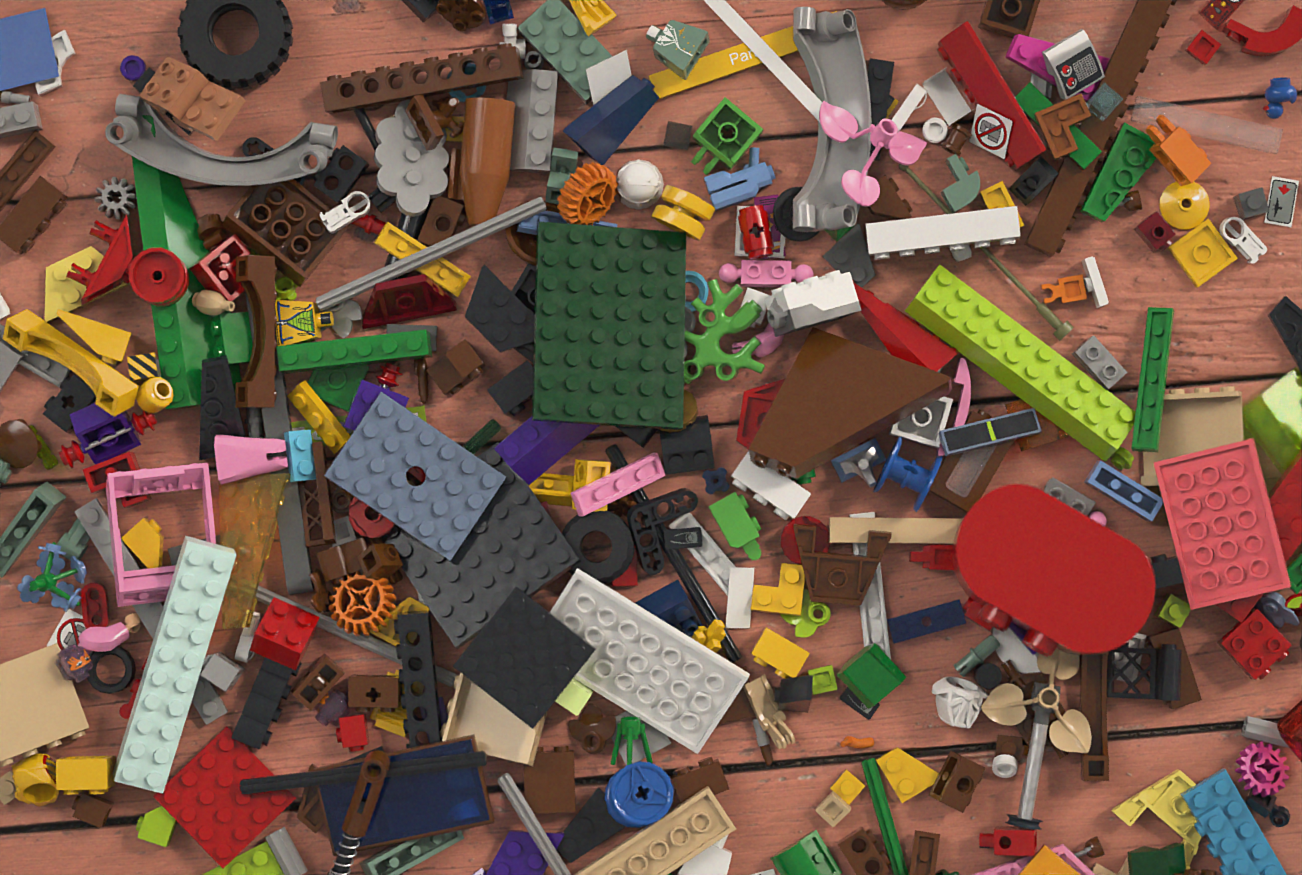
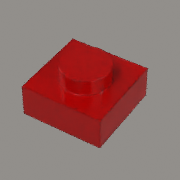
[1185,30,1222,65]

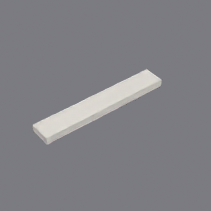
[849,512,891,660]

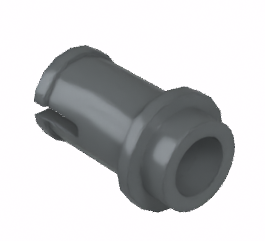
[524,51,544,70]

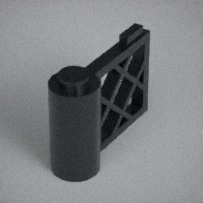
[1107,643,1182,701]

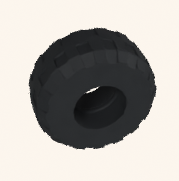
[562,511,634,584]

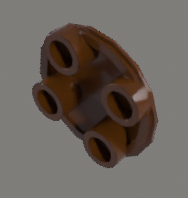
[0,419,42,468]

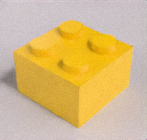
[56,755,115,795]

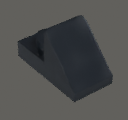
[1009,156,1059,206]

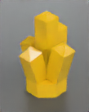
[692,619,726,653]

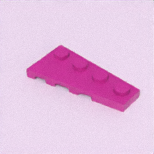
[1005,34,1110,104]

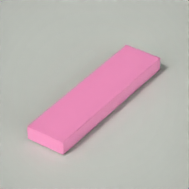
[570,452,666,517]

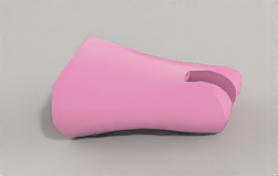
[214,435,288,484]

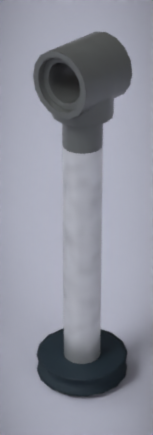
[1005,682,1061,830]

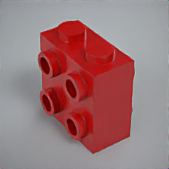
[1217,608,1292,680]

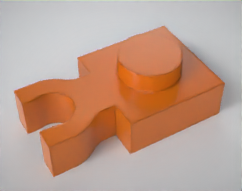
[1040,274,1087,304]

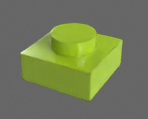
[807,665,838,695]

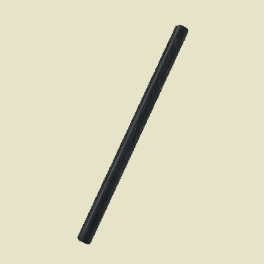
[605,444,742,663]
[240,751,487,794]

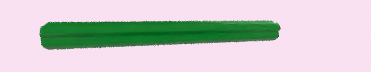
[861,758,909,875]

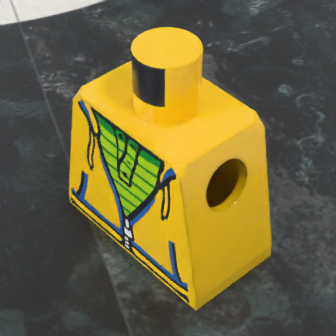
[275,300,334,346]

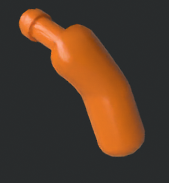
[840,736,874,749]

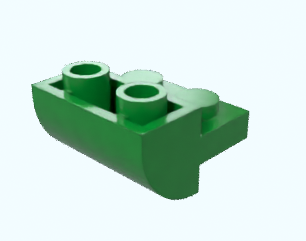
[770,830,842,875]

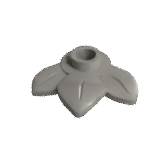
[319,289,362,338]

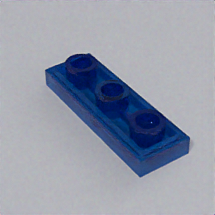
[887,599,966,644]

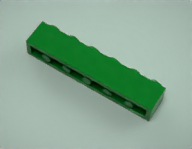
[277,329,433,374]

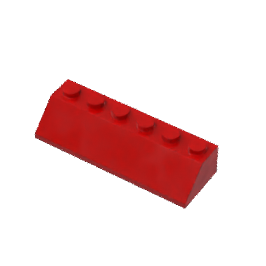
[937,21,1047,171]

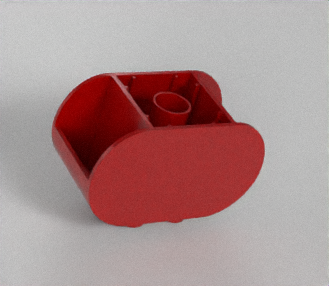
[952,484,1155,658]

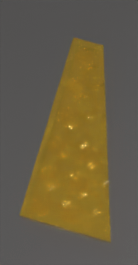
[218,473,290,629]

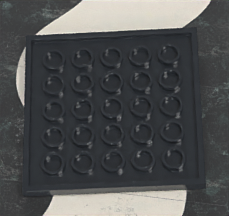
[381,442,581,649]

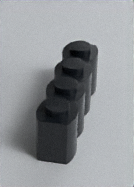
[232,657,302,749]

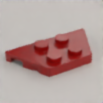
[736,378,786,449]

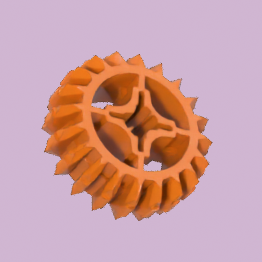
[557,162,619,225]
[329,571,396,637]

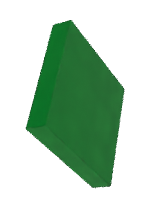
[308,365,370,411]

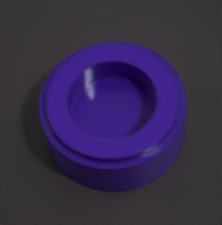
[120,55,146,81]

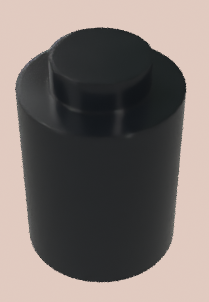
[974,662,1002,689]

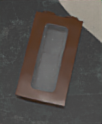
[929,409,1014,513]

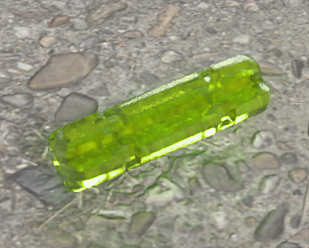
[28,425,58,470]

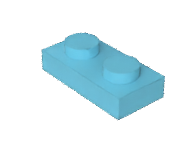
[284,429,316,482]

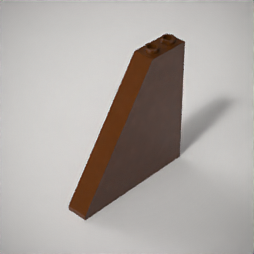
[748,327,952,479]

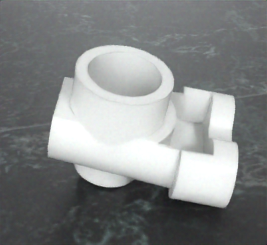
[499,23,526,59]

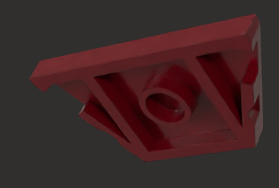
[361,274,457,329]

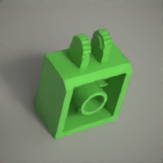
[691,97,763,175]
[708,492,762,561]

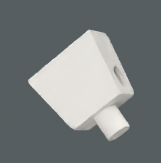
[678,834,732,875]

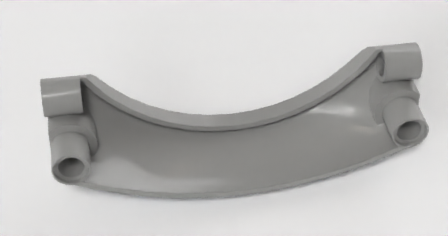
[793,7,872,232]
[105,94,338,186]

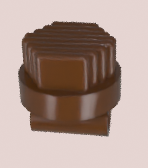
[197,214,227,250]

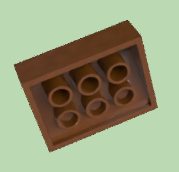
[222,179,350,287]

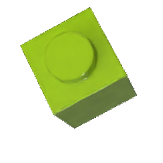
[1154,593,1191,628]

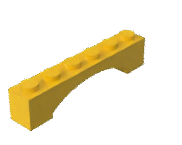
[3,309,139,417]

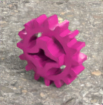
[1235,741,1290,797]

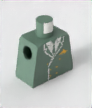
[646,20,710,80]

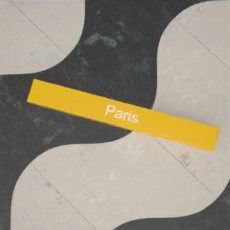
[649,11,837,100]

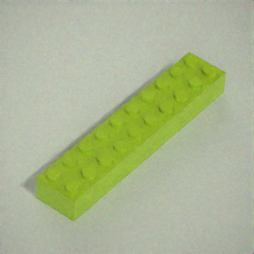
[905,264,1136,462]

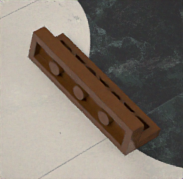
[298,441,337,548]

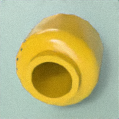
[136,377,174,413]

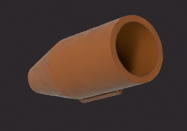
[446,98,515,226]

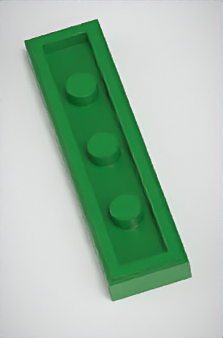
[1015,82,1102,170]

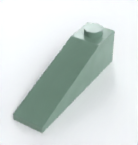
[0,482,66,578]
[360,816,464,875]

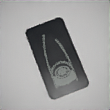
[664,527,703,550]
[840,687,880,720]

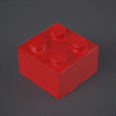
[250,597,320,671]

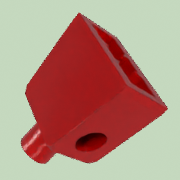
[979,826,1037,856]

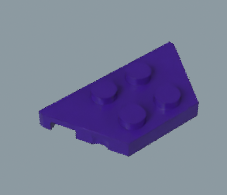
[486,830,565,875]

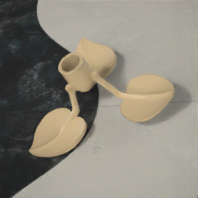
[981,648,1091,753]

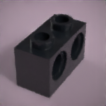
[314,145,369,205]

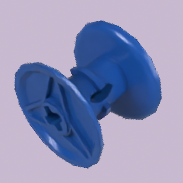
[873,436,943,512]
[605,762,674,828]

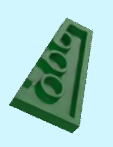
[1080,122,1156,223]

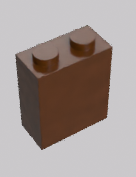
[523,746,576,814]

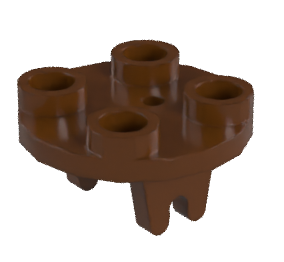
[436,0,487,31]

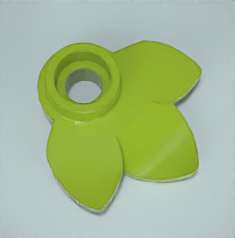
[780,589,831,638]

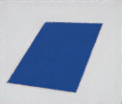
[0,8,59,91]

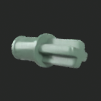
[954,635,1000,677]

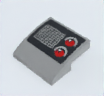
[1042,29,1105,100]

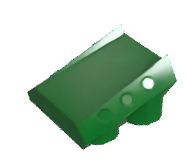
[837,643,906,709]

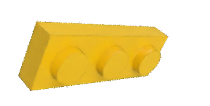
[287,380,350,454]

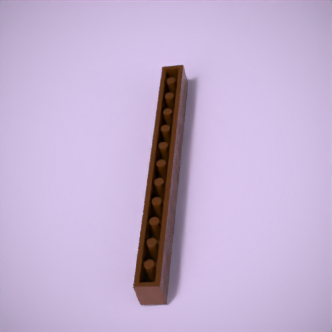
[1024,0,1177,257]

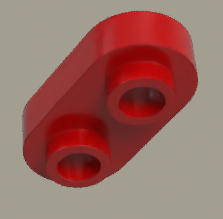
[81,582,110,629]

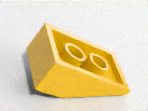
[56,309,132,365]

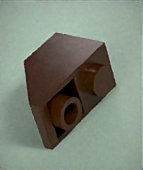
[867,175,913,220]

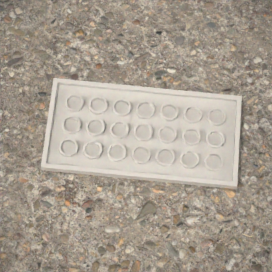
[550,568,750,754]

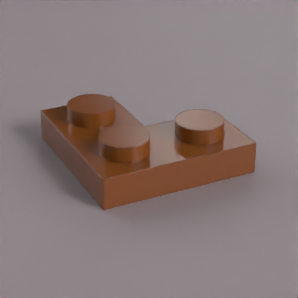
[1034,93,1091,160]

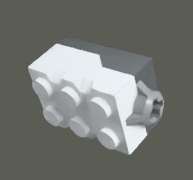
[764,270,861,337]

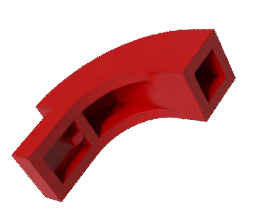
[1222,5,1302,56]

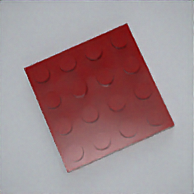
[153,726,296,869]

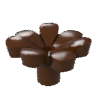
[607,494,639,517]

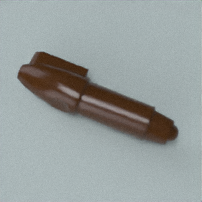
[414,358,428,404]

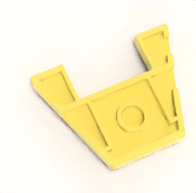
[1111,769,1201,869]

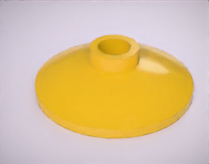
[1159,181,1210,230]

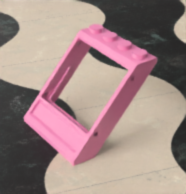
[106,463,216,607]

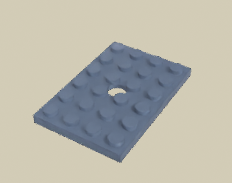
[324,392,506,561]

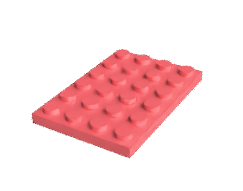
[1154,438,1291,610]

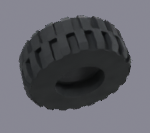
[178,0,293,90]

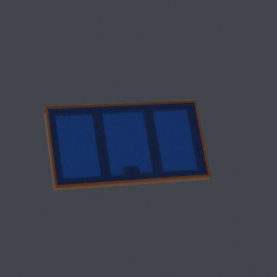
[313,734,495,856]

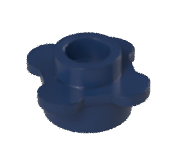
[702,467,729,494]

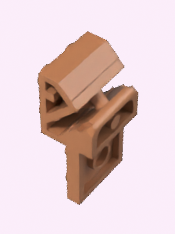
[139,56,246,141]

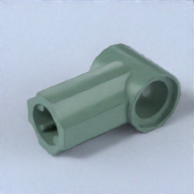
[57,518,91,561]

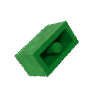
[210,312,253,366]

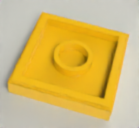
[1167,218,1238,288]

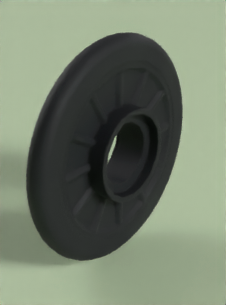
[773,187,820,242]

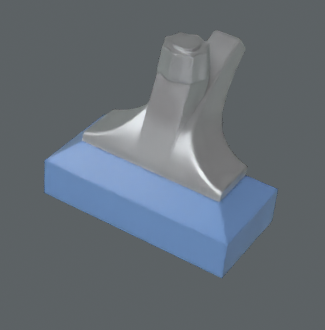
[830,438,886,487]

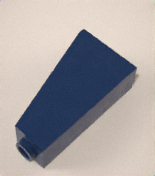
[563,75,660,165]

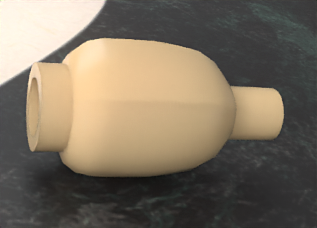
[192,290,235,315]

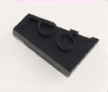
[556,788,626,863]

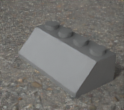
[507,69,559,174]

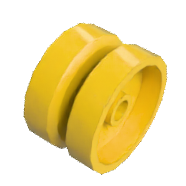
[651,185,715,241]

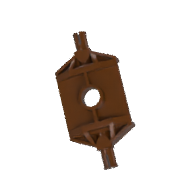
[1001,659,1069,759]

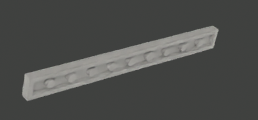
[74,498,229,725]

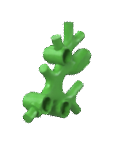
[684,279,765,384]

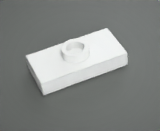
[1082,256,1109,308]

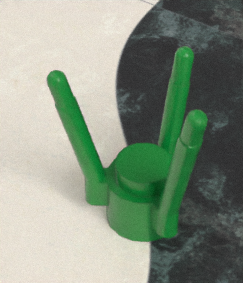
[610,716,653,765]

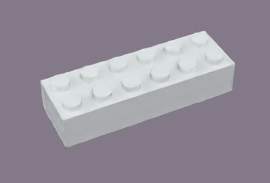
[866,206,1020,260]

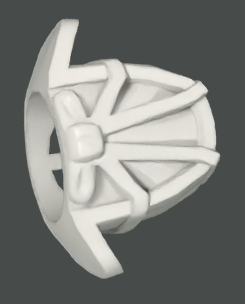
[932,677,988,728]

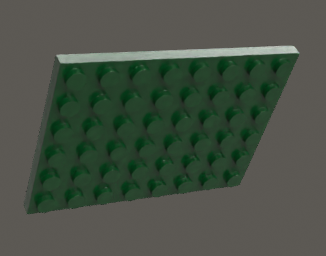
[532,221,686,430]

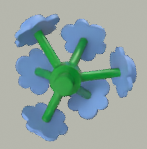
[17,542,87,612]

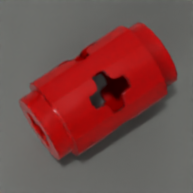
[738,205,775,260]

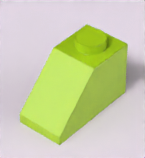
[136,806,177,847]

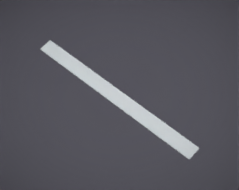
[704,0,840,143]

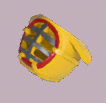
[12,753,60,806]

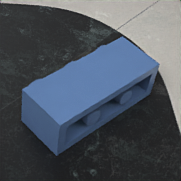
[1084,460,1163,522]

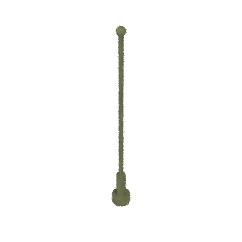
[899,164,1074,341]

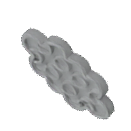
[374,100,449,217]

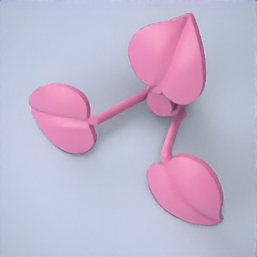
[819,101,927,206]

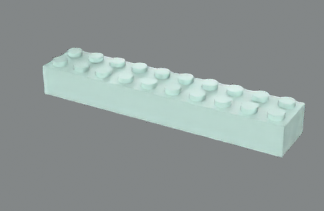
[112,536,237,794]

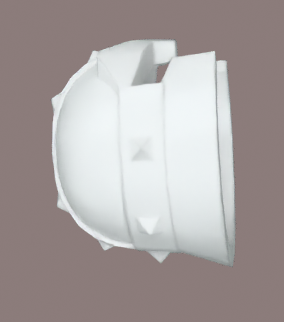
[616,159,664,210]

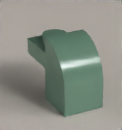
[545,148,578,204]
[940,154,980,214]

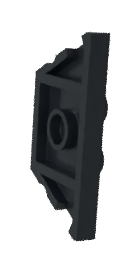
[465,265,535,353]

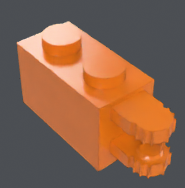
[1145,115,1211,186]

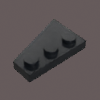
[1268,296,1302,373]

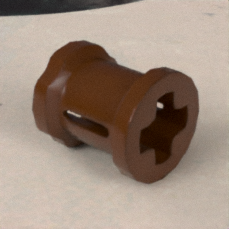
[940,124,972,157]

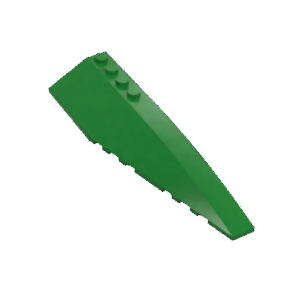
[132,115,241,410]

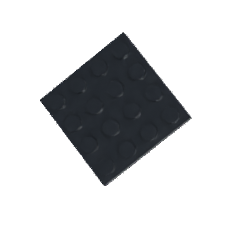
[453,586,596,729]

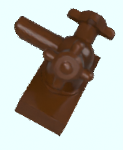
[405,94,464,151]

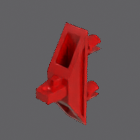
[66,214,133,306]

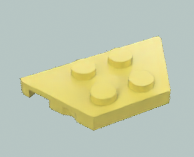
[45,246,130,323]

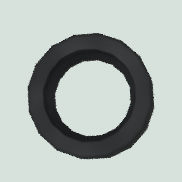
[86,646,136,694]

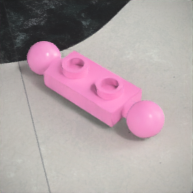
[719,260,814,287]

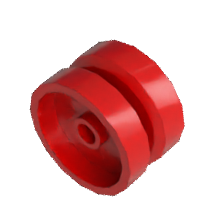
[129,248,189,306]

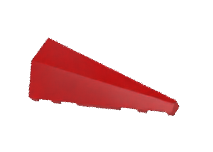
[852,279,959,372]

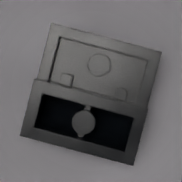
[659,415,715,475]

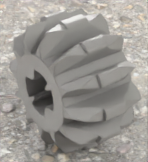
[95,177,137,220]

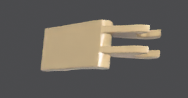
[743,674,795,749]

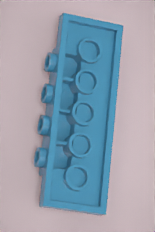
[1181,768,1287,875]

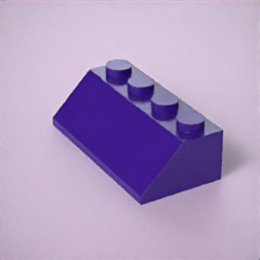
[494,416,600,485]

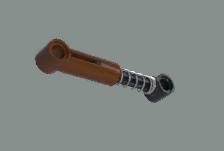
[327,750,390,875]

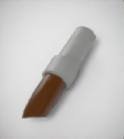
[0,90,31,104]
[752,718,773,766]

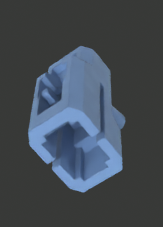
[704,147,776,211]

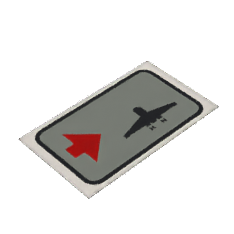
[1264,176,1299,227]

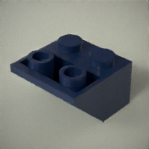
[635,580,703,637]

